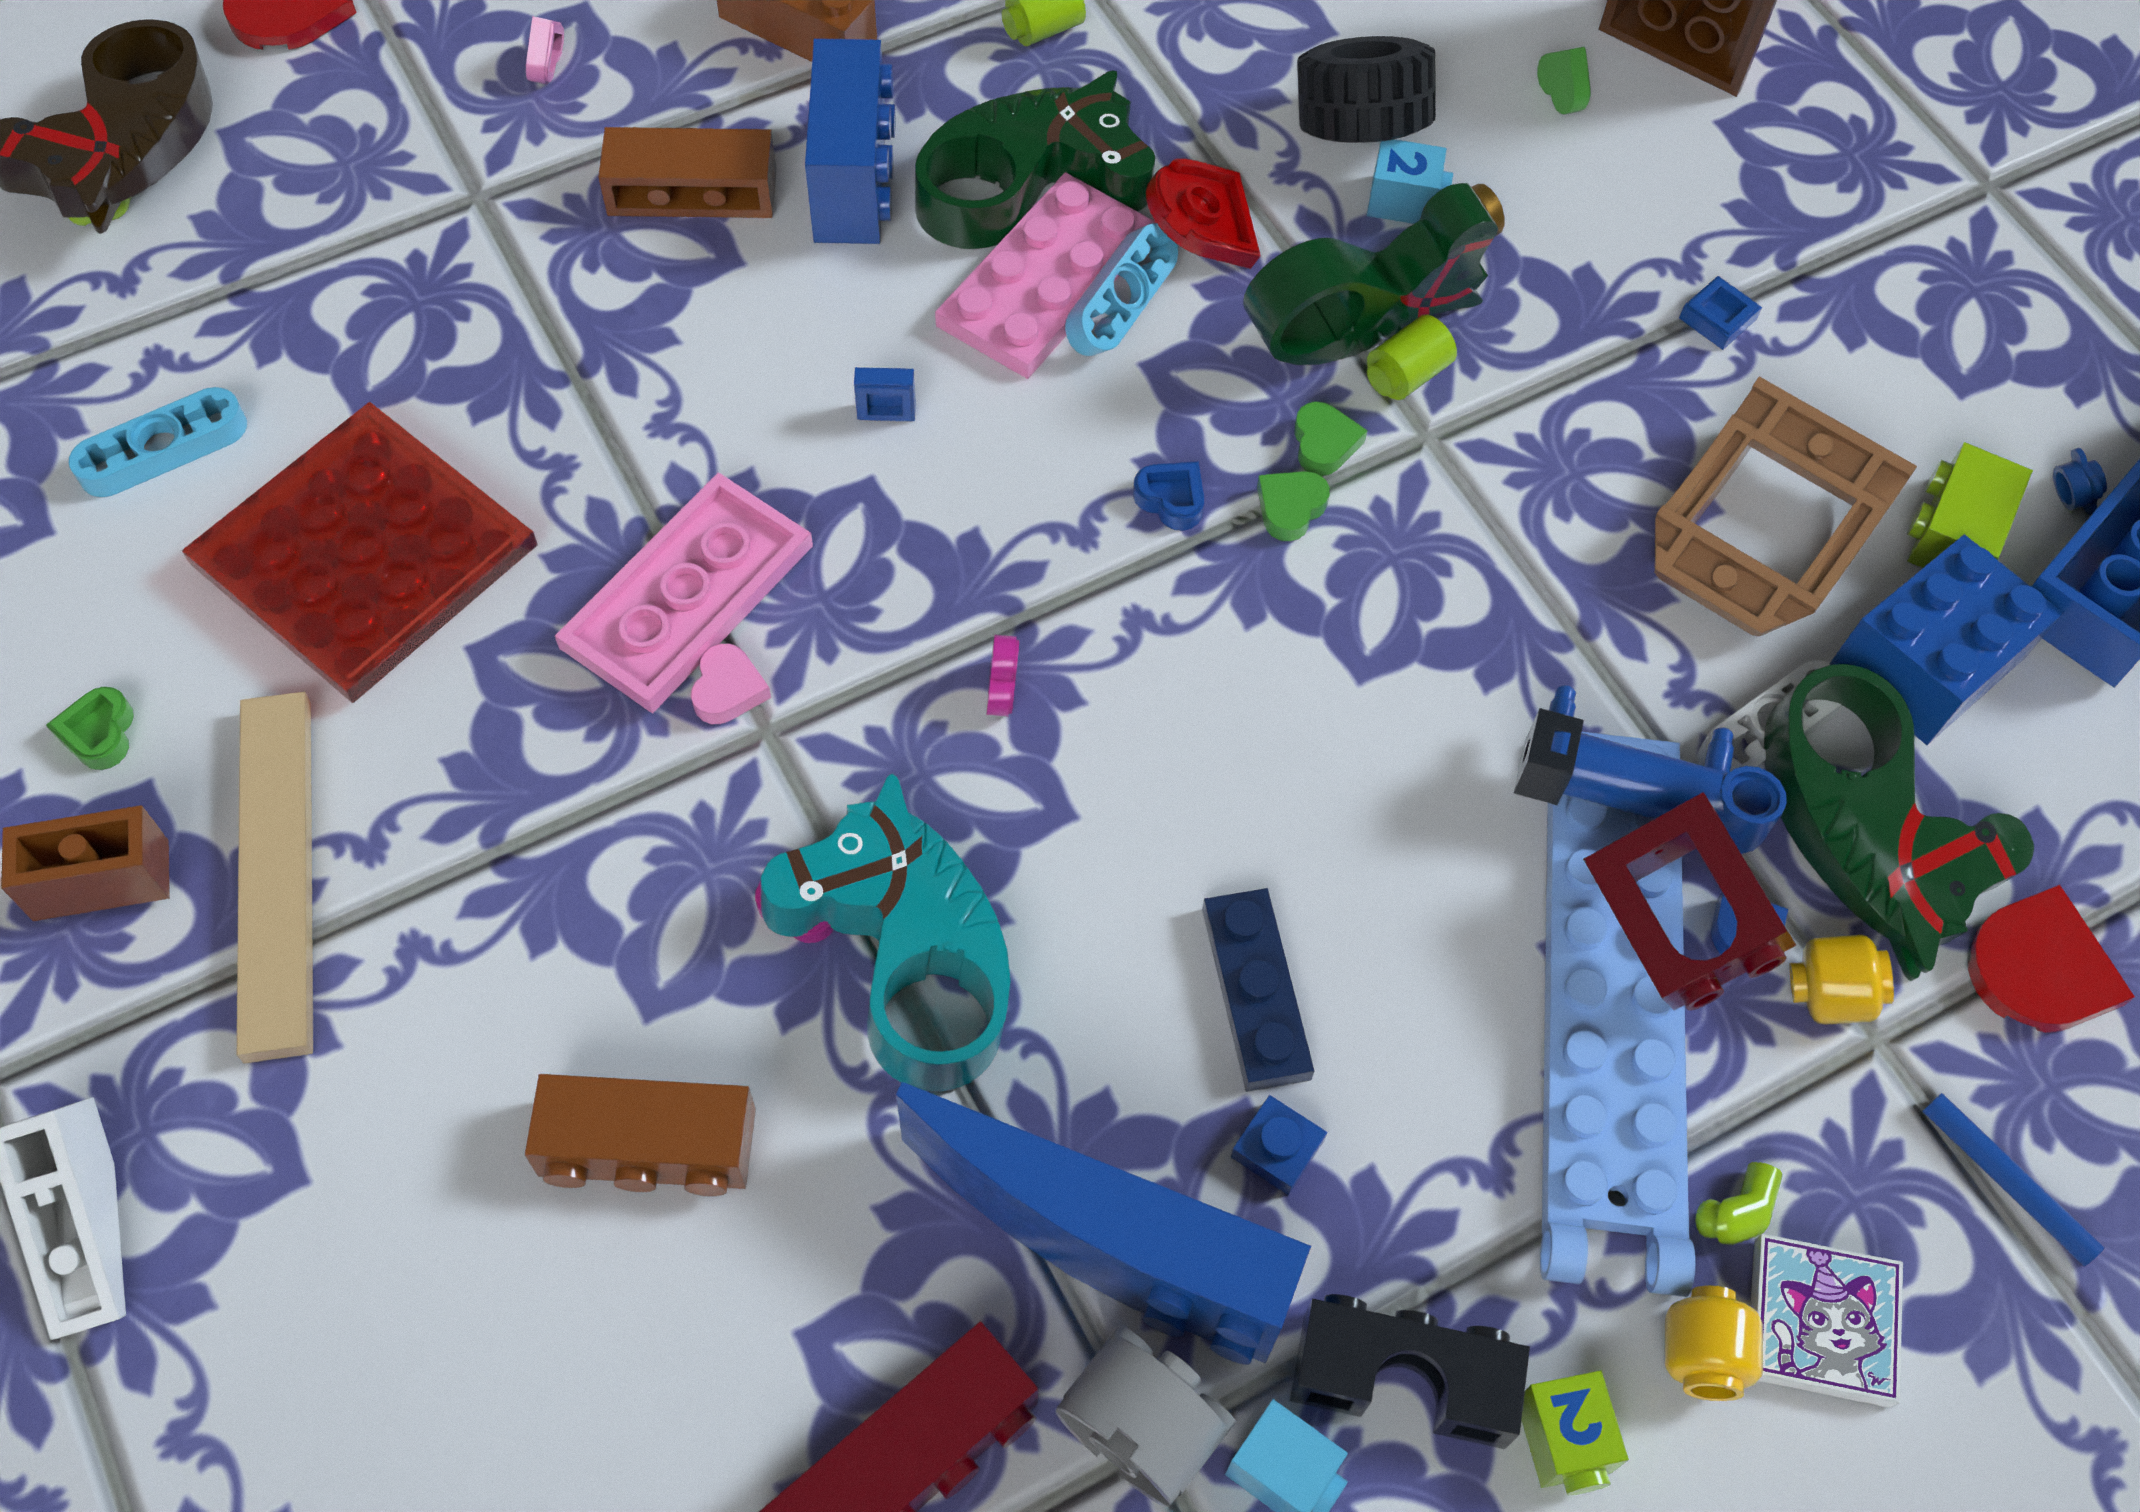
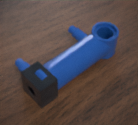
[1513,685,1787,854]

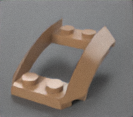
[1654,376,1917,636]

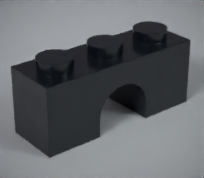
[1290,1294,1530,1449]

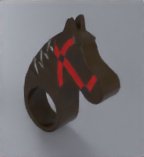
[0,19,213,234]

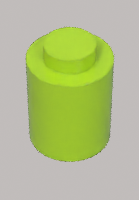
[1001,0,1086,47]
[1367,315,1457,400]

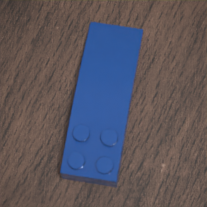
[896,1082,1311,1365]

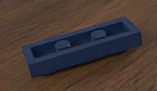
[1202,888,1315,1092]

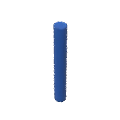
[1922,1093,2105,1267]

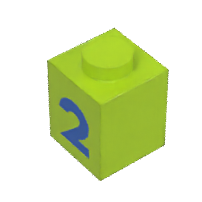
[1521,1370,1629,1495]

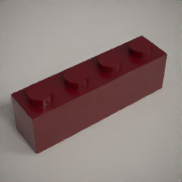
[759,1321,1038,1512]

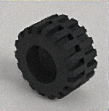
[1297,36,1436,143]

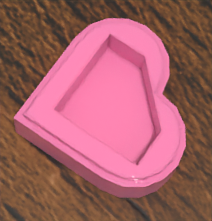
[526,16,564,85]
[691,644,771,724]

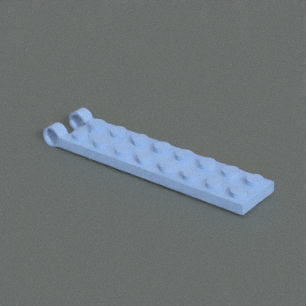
[1540,732,1695,1297]

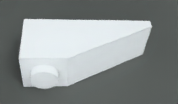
[0,1097,126,1340]

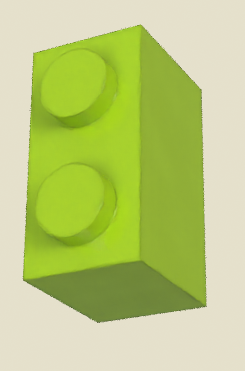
[1907,442,2033,568]

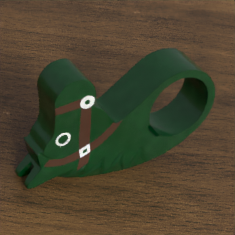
[915,70,1156,249]

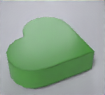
[1537,47,1591,114]
[1294,402,1368,476]
[1257,471,1330,541]
[46,686,134,770]

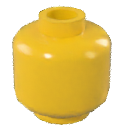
[1789,935,1894,1025]
[1665,1285,1763,1401]

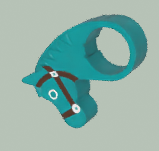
[761,774,1011,1091]

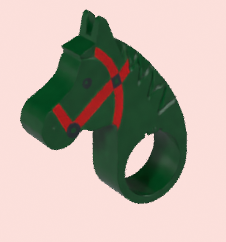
[1243,183,1498,365]
[1764,664,2034,981]

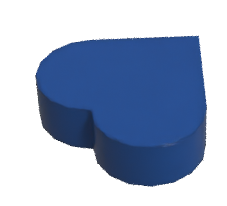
[1133,461,1204,531]

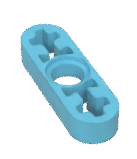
[1065,223,1178,356]
[69,387,247,497]

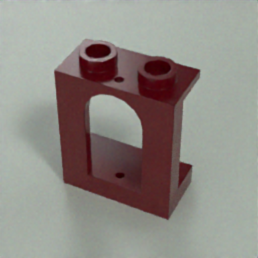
[1583,792,1796,1011]

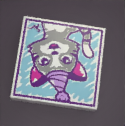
[1751,1234,1903,1408]

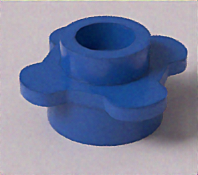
[2053,448,2107,515]

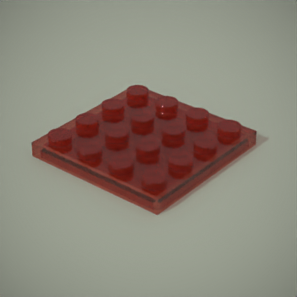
[181,401,538,703]

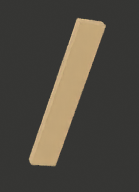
[236,692,313,1064]

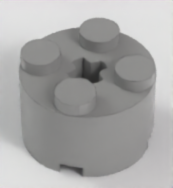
[1055,1325,1236,1507]

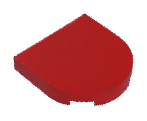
[223,0,357,50]
[1146,158,1261,269]
[1968,885,2135,1033]

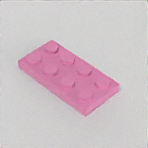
[935,172,1156,379]
[555,472,813,714]

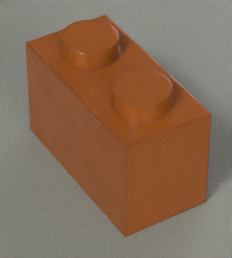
[1,805,170,921]

